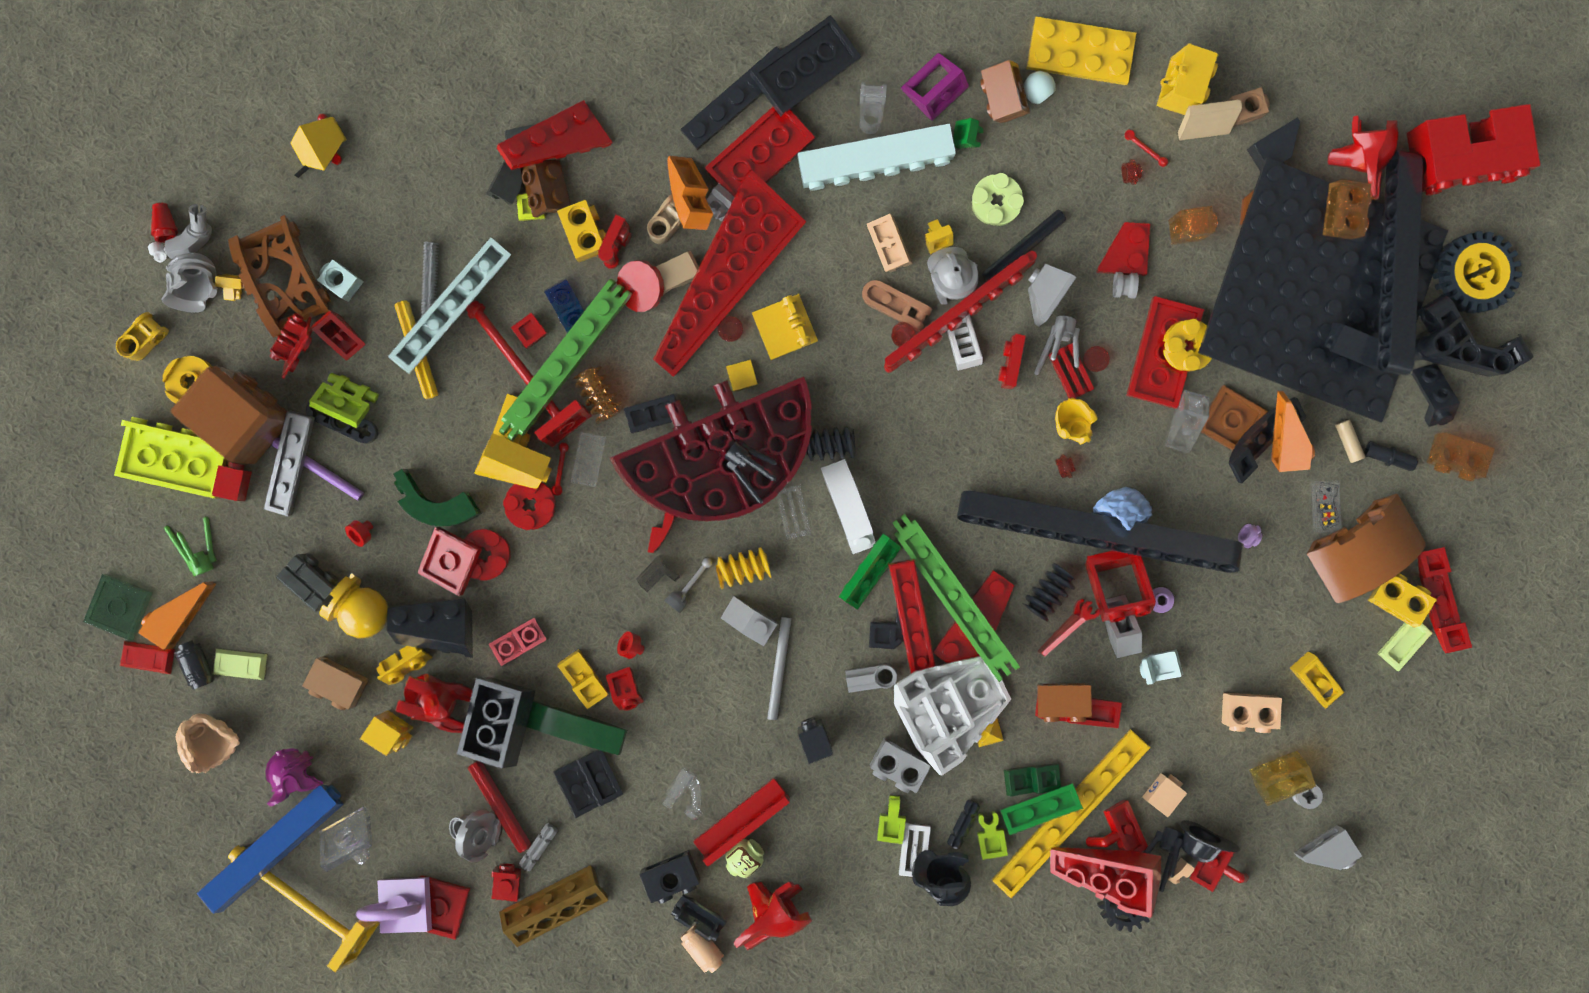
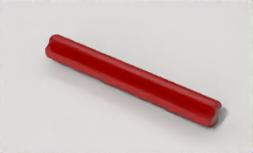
[468,761,531,853]

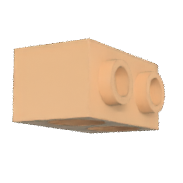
[1222,693,1282,733]

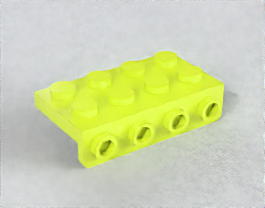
[114,417,227,499]

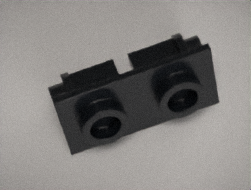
[671,894,727,942]

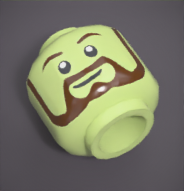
[726,839,764,878]

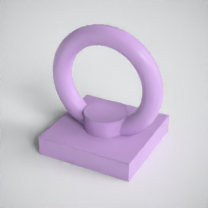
[356,877,432,933]

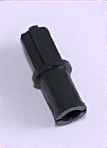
[1364,441,1418,471]

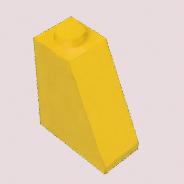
[474,433,552,489]

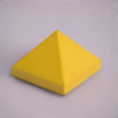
[977,718,1003,747]

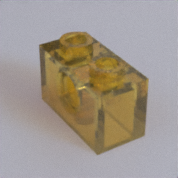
[1249,751,1316,806]

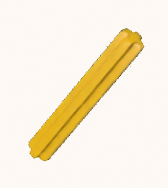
[395,300,438,399]

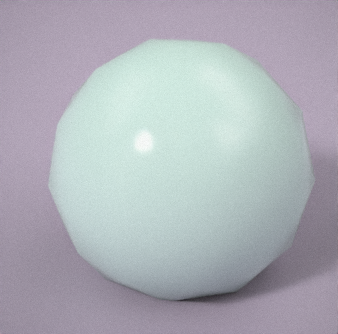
[1024,71,1056,104]

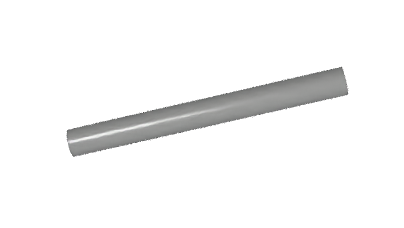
[767,617,792,720]

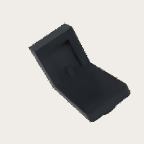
[1412,364,1460,427]

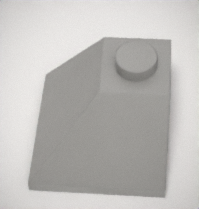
[1028,264,1076,327]

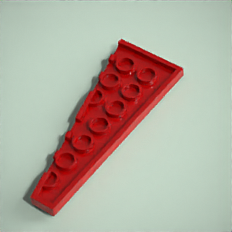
[653,170,806,377]

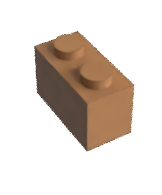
[302,656,369,710]

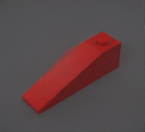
[1050,847,1161,918]

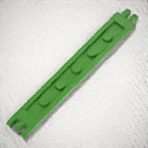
[499,278,632,441]
[892,514,1020,682]

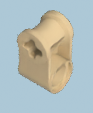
[647,194,682,244]

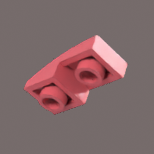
[488,618,547,666]

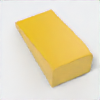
[1290,652,1344,709]

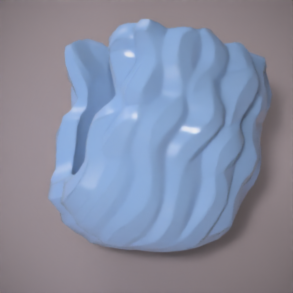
[1093,487,1152,530]

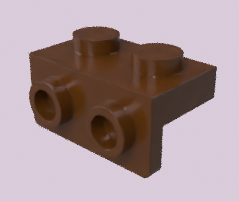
[521,160,571,218]

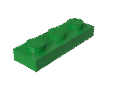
[839,534,902,610]
[1000,784,1083,835]

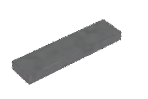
[264,410,315,516]

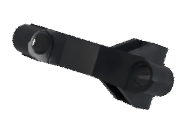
[1415,295,1534,377]

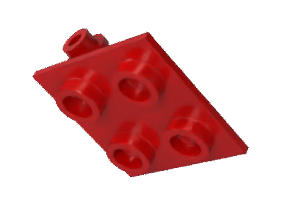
[270,313,313,379]

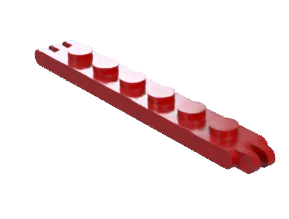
[884,251,1037,373]

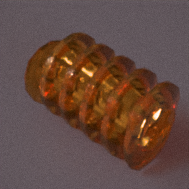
[572,366,622,424]

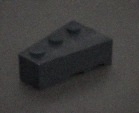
[387,598,473,658]

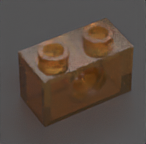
[1168,206,1218,245]

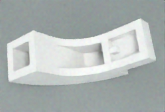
[821,459,875,554]

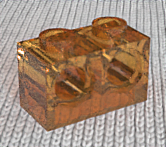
[1323,179,1372,239]
[1426,433,1495,482]

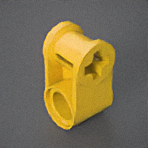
[115,312,169,361]

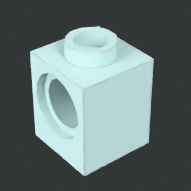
[317,259,364,302]

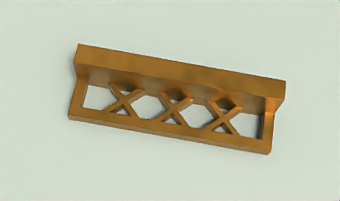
[499,865,609,947]

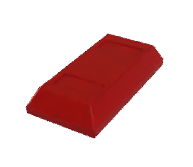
[120,641,175,674]

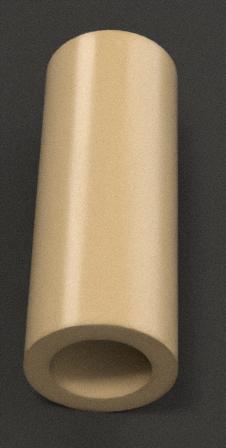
[1335,419,1365,463]

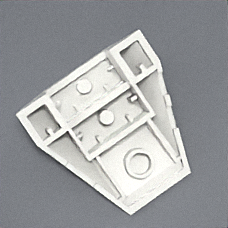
[894,656,1011,775]

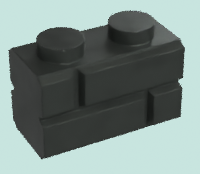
[276,554,338,612]

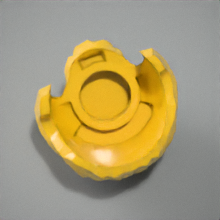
[1055,398,1098,445]

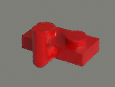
[1086,800,1148,852]
[1189,833,1249,892]

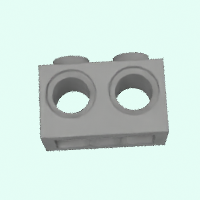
[870,738,931,793]

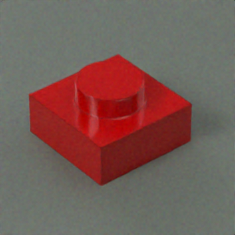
[511,312,548,349]

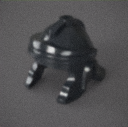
[912,850,971,906]

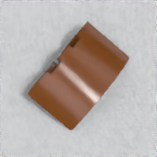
[1307,494,1426,603]

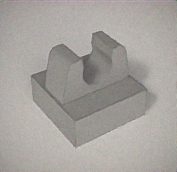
[707,184,734,221]

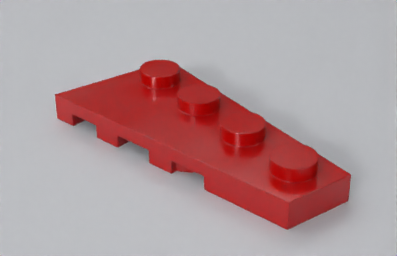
[933,570,1014,664]

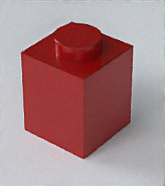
[211,462,252,501]

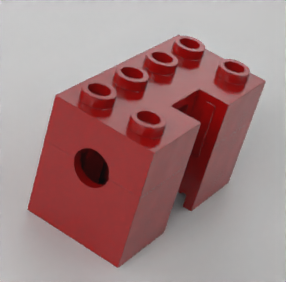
[1407,104,1540,196]

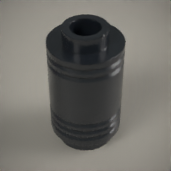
[174,640,214,690]

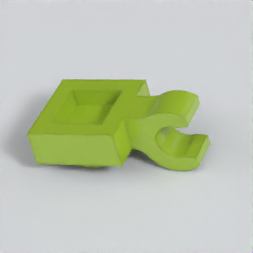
[877,795,906,844]

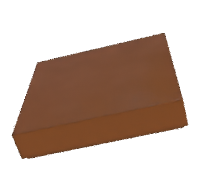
[1196,385,1268,451]

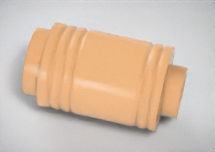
[680,924,724,973]

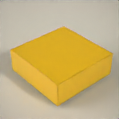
[726,360,758,392]

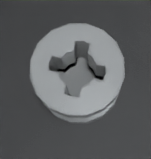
[1113,272,1139,298]
[1291,780,1323,809]

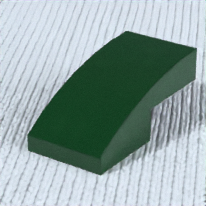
[1004,763,1061,797]

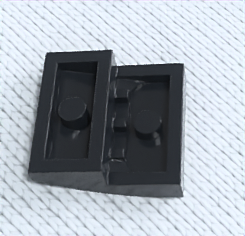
[552,750,623,818]

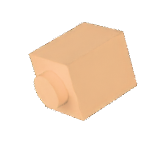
[1142,773,1187,817]

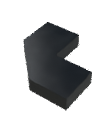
[869,599,923,649]

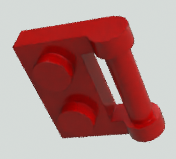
[598,215,632,269]

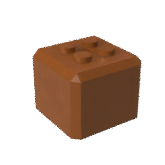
[170,366,287,464]

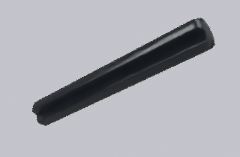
[982,210,1067,281]

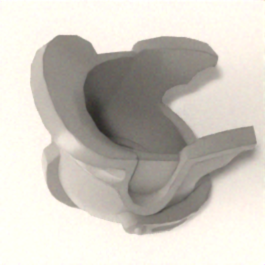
[927,247,979,305]
[162,253,218,313]

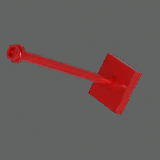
[466,301,592,447]

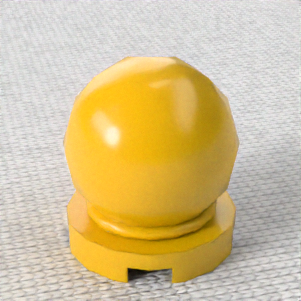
[320,573,388,639]

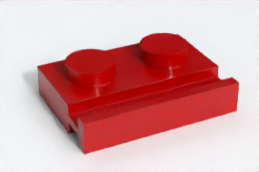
[998,334,1026,390]

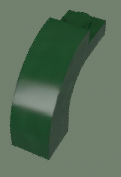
[393,469,482,526]

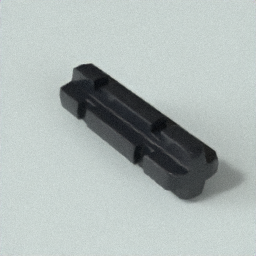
[947,800,980,850]

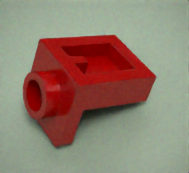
[606,667,644,711]
[491,863,521,902]

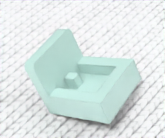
[1140,650,1183,685]

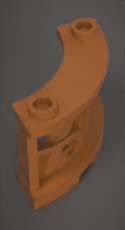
[228,215,331,338]

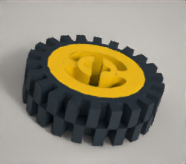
[1433,231,1522,314]

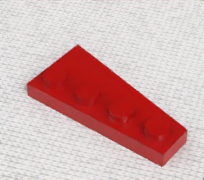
[497,100,612,170]

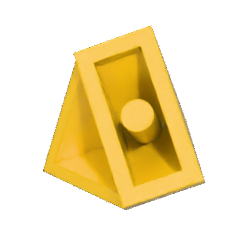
[291,117,347,171]

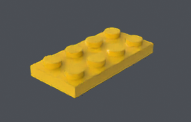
[1026,17,1136,85]

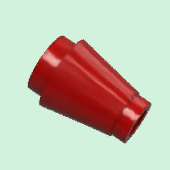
[151,203,178,243]

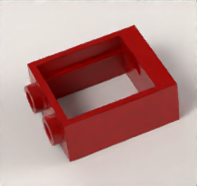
[1085,551,1156,623]

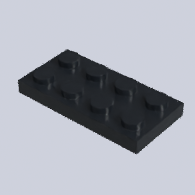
[750,15,861,117]

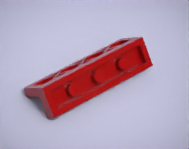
[693,778,790,867]

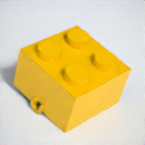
[1156,44,1218,115]

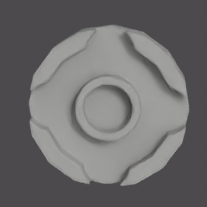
[449,809,501,862]

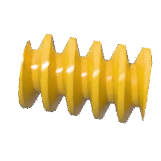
[716,547,772,589]

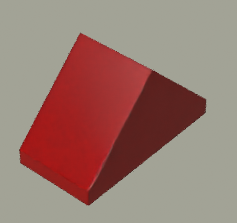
[310,310,366,361]

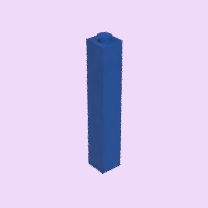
[197,785,344,913]

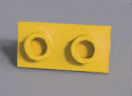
[376,646,433,685]

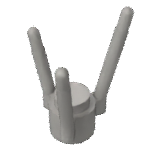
[1034,316,1080,375]

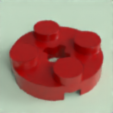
[503,482,556,530]
[464,529,511,580]

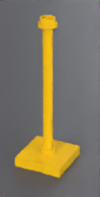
[228,845,380,972]

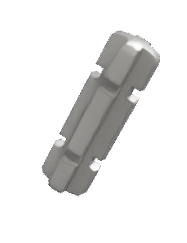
[519,823,557,871]

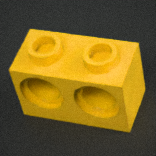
[557,200,606,262]
[1368,573,1437,628]
[360,710,413,756]

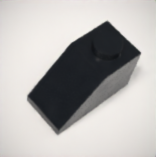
[1247,117,1300,171]

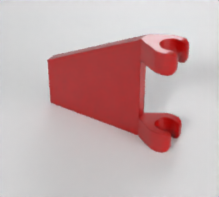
[1038,599,1101,656]

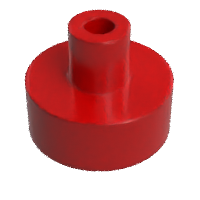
[345,520,373,547]
[617,631,644,659]

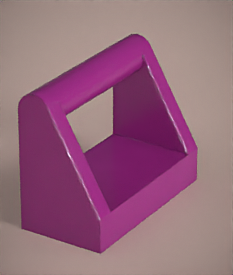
[901,53,969,121]

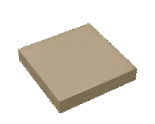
[1178,100,1242,140]

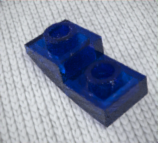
[544,278,584,333]

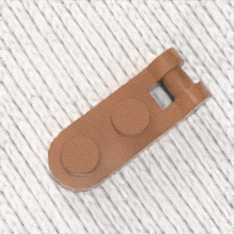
[862,280,933,332]

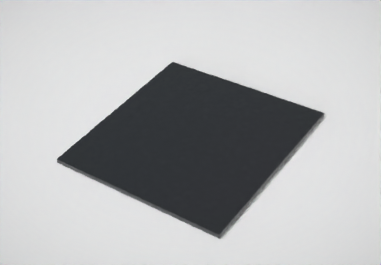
[1198,157,1448,423]

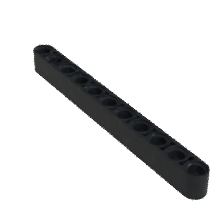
[957,491,1243,573]

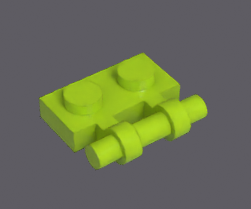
[309,373,379,428]

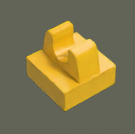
[925,219,954,254]
[215,274,244,301]

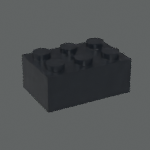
[457,677,536,768]

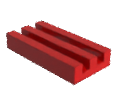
[1048,343,1094,398]

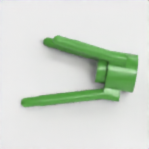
[164,517,217,576]

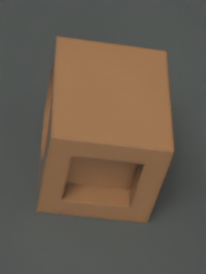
[1228,87,1270,127]

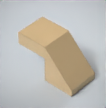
[656,251,699,295]

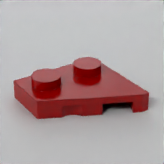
[1096,222,1150,276]

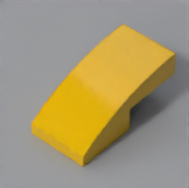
[557,649,608,709]

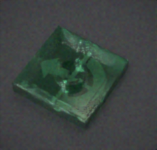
[83,574,152,641]

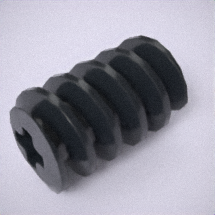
[804,426,856,462]
[1022,563,1075,622]

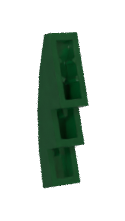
[527,700,627,755]

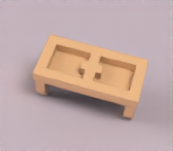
[867,214,912,272]

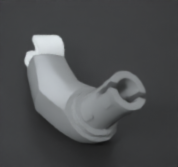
[148,204,212,262]

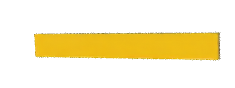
[992,729,1151,898]

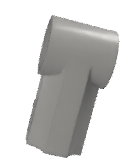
[845,663,897,693]

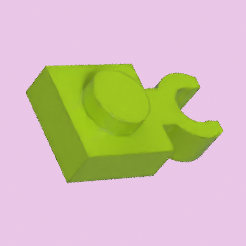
[977,811,1008,860]

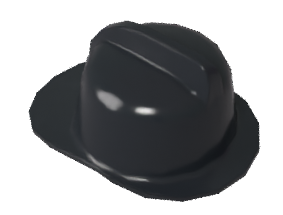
[1181,820,1240,862]

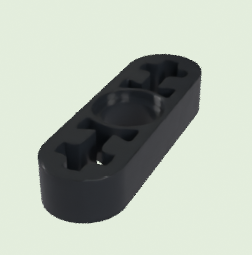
[306,402,378,444]

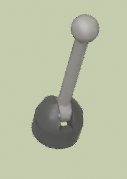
[664,558,712,613]

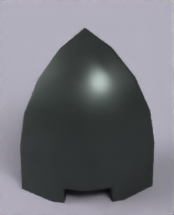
[486,160,522,204]

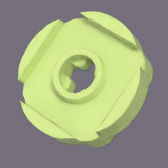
[972,173,1024,226]

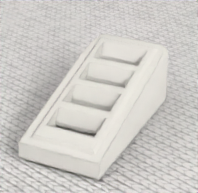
[947,314,983,371]

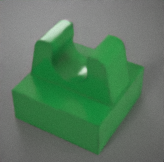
[953,118,984,149]

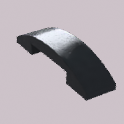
[1228,397,1307,484]

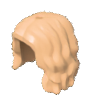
[176,713,240,773]

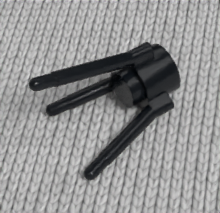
[724,441,777,504]
[1143,827,1183,892]

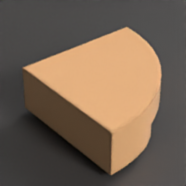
[1168,858,1195,884]

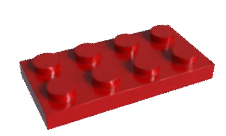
[705,107,815,197]
[1126,296,1204,409]

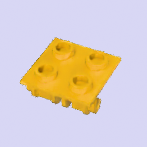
[752,294,818,360]

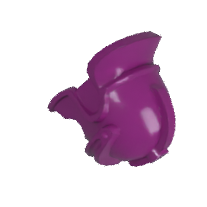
[265,748,323,807]

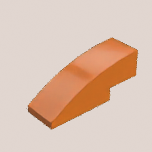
[667,156,713,230]

